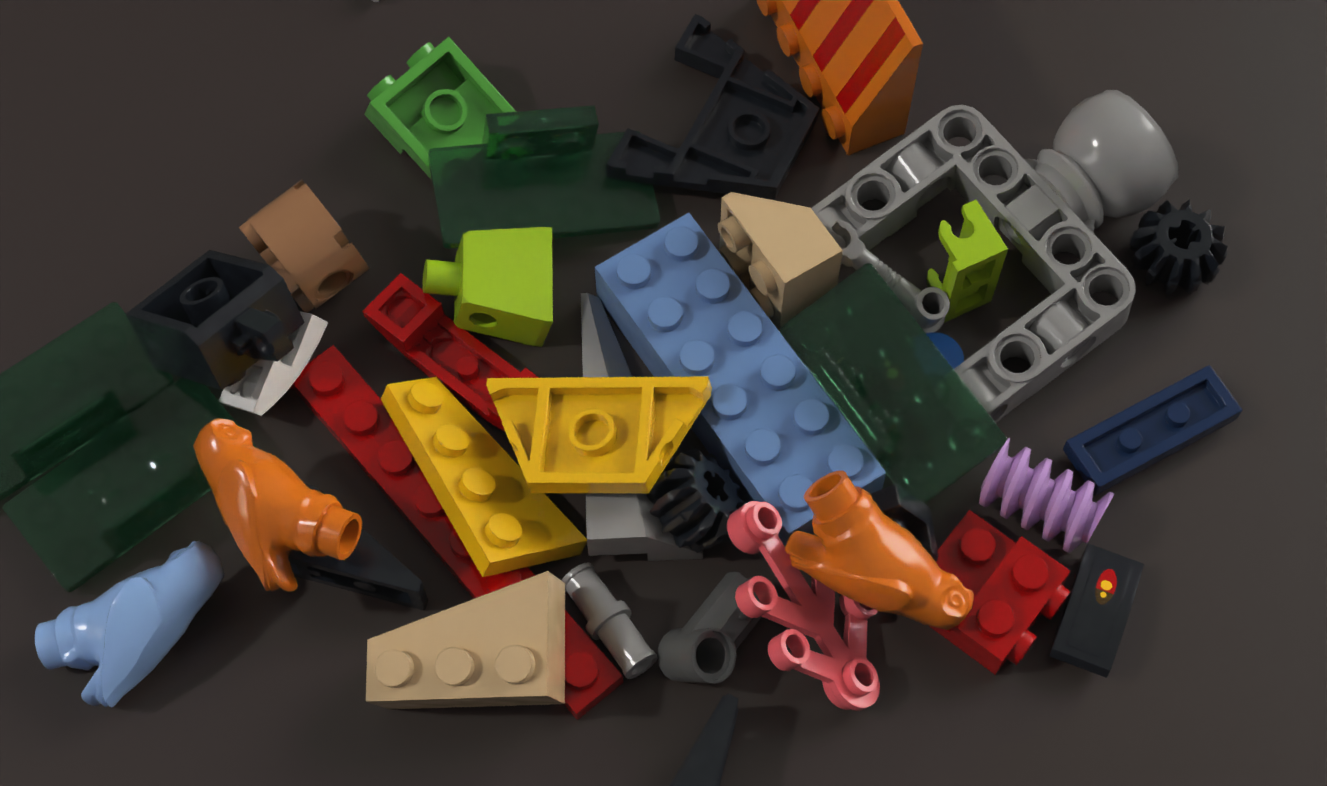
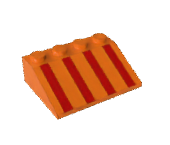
[756,0,923,155]

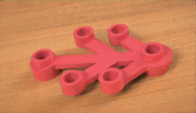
[727,501,880,711]

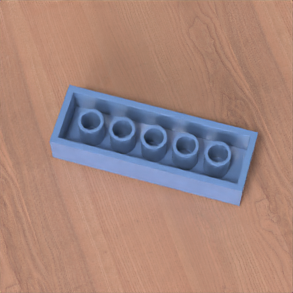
[595,213,886,546]

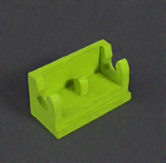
[926,199,1008,323]

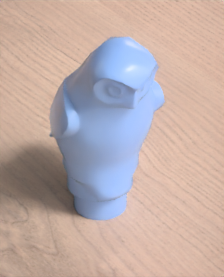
[35,541,225,708]

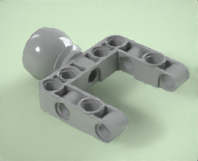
[811,90,1178,437]

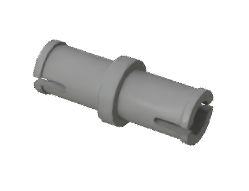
[562,562,658,679]

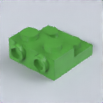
[364,37,521,189]

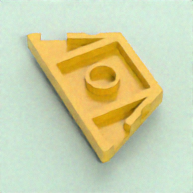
[486,376,712,494]

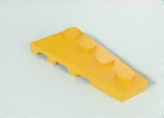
[381,377,587,577]

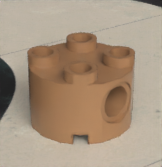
[239,179,370,313]

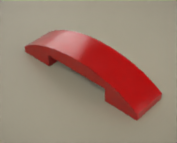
[362,273,539,432]

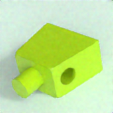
[423,227,553,347]

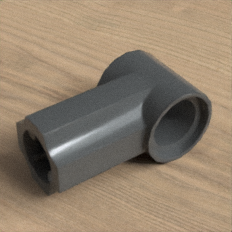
[657,572,761,684]

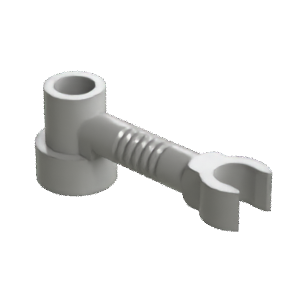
[832,220,950,339]

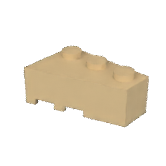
[366,571,565,709]

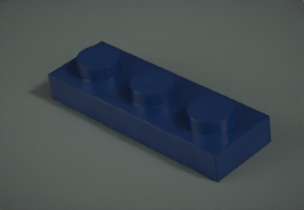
[1063,365,1243,496]

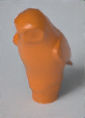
[193,418,362,592]
[785,470,974,630]

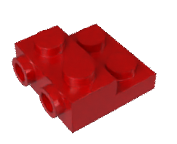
[928,510,1071,675]

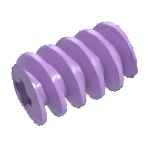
[979,438,1114,553]

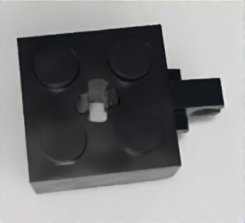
[125,250,305,390]

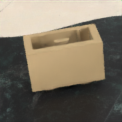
[718,192,843,333]

